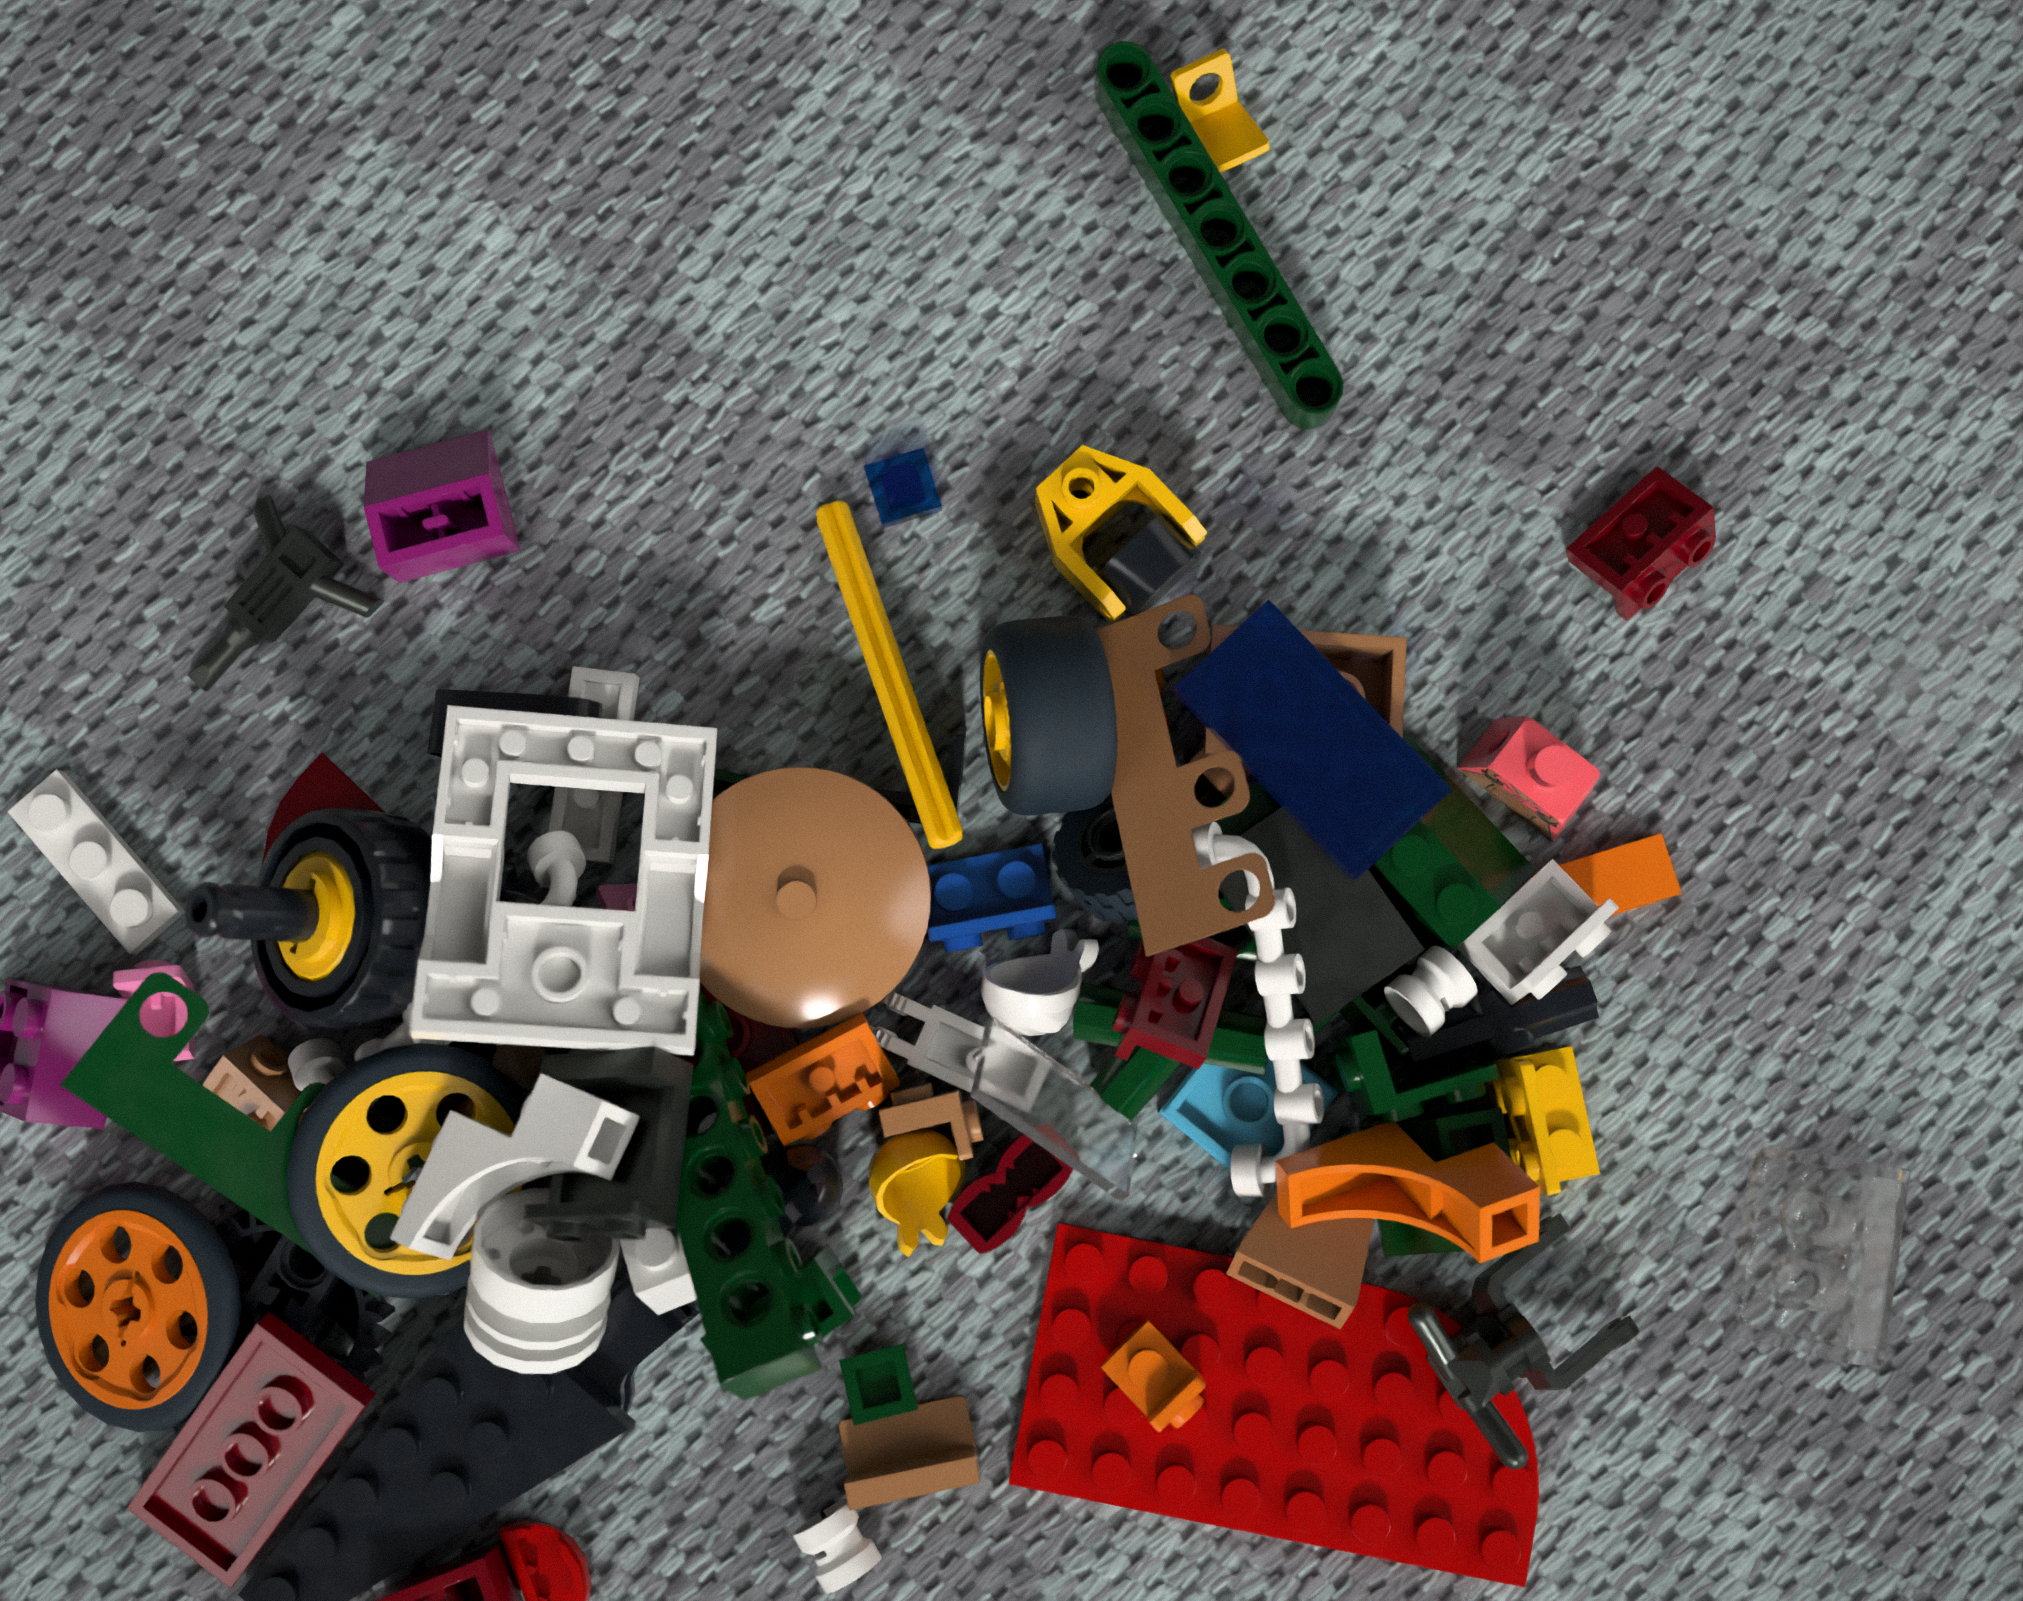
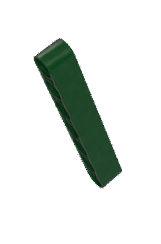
[1095,41,1344,429]

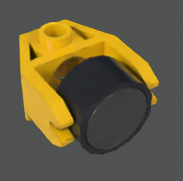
[1035,445,1207,624]

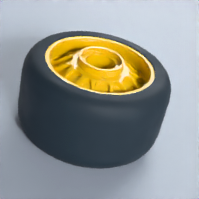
[980,616,1117,816]

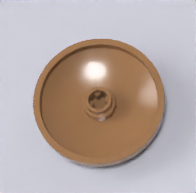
[699,767,931,1028]

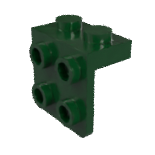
[1325,1030,1500,1123]

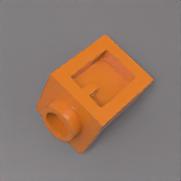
[1100,1318,1207,1432]

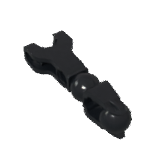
[573,1144,843,1414]

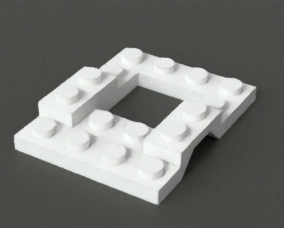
[410,705,717,1055]

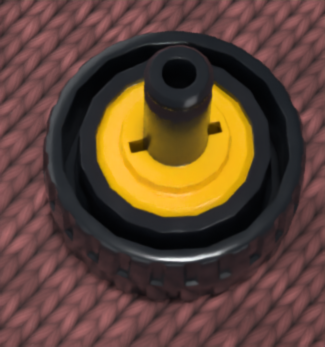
[185,808,432,1029]

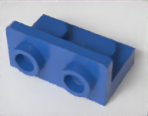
[927,844,1057,953]

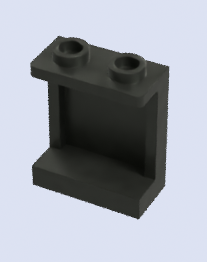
[522,1047,694,1242]

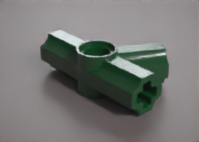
[1073,983,1269,1121]

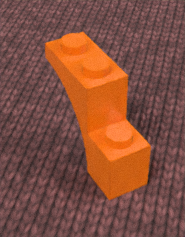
[1276,1122,1540,1263]

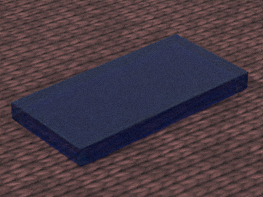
[1172,600,1452,882]

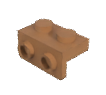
[879,1083,984,1161]

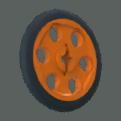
[35,1182,242,1432]

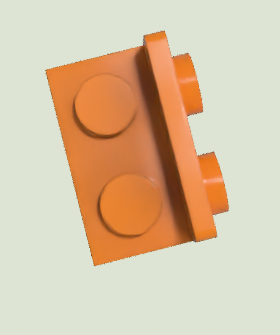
[746,1012,901,1147]

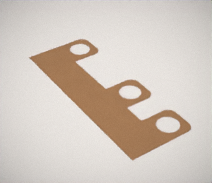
[1096,594,1275,957]

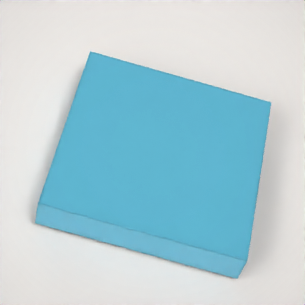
[1158,1059,1339,1171]

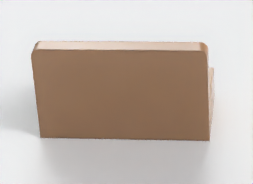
[839,1395,981,1511]

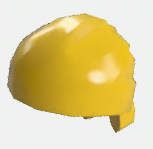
[868,1128,966,1257]

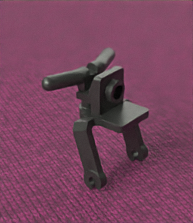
[1407,1213,1640,1470]

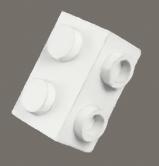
[1457,859,1619,1005]

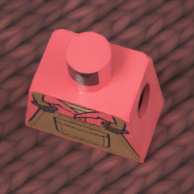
[1457,716,1601,842]

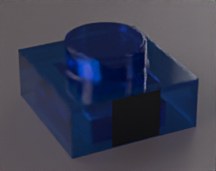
[864,448,942,529]

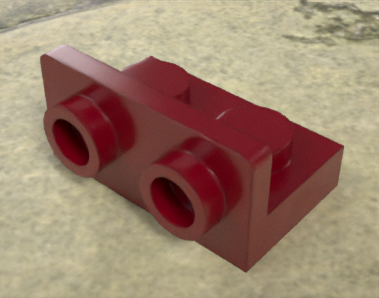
[1566,466,1716,621]
[1111,937,1239,1070]

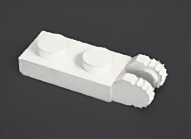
[870,991,1051,1117]

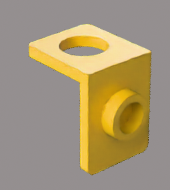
[1171,49,1270,173]

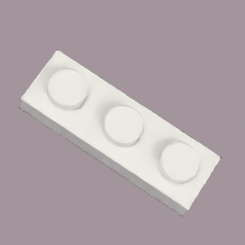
[548,666,639,864]
[7,769,185,954]

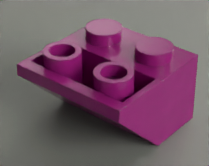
[363,429,521,583]
[0,977,128,1129]

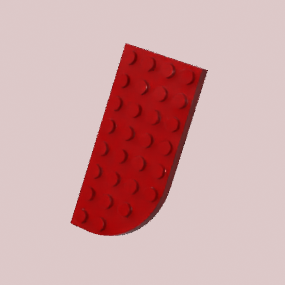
[1008,1222,1539,1588]

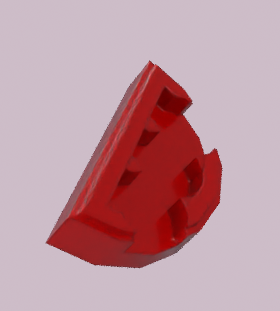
[498,1519,592,1601]

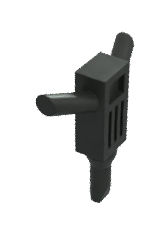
[188,495,384,691]

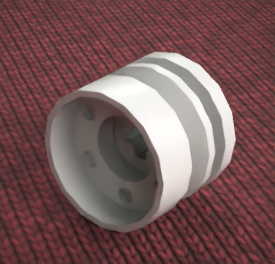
[464,1188,619,1374]

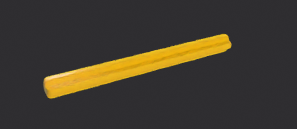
[816,500,963,849]

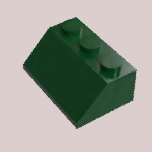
[1321,731,1537,952]

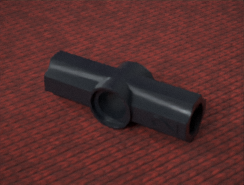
[1394,965,1599,1079]

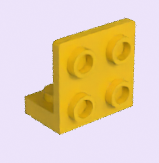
[1487,1046,1600,1195]

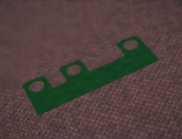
[60,972,426,1298]

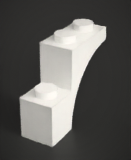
[390,1074,640,1260]

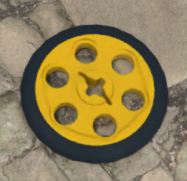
[286,1043,546,1299]

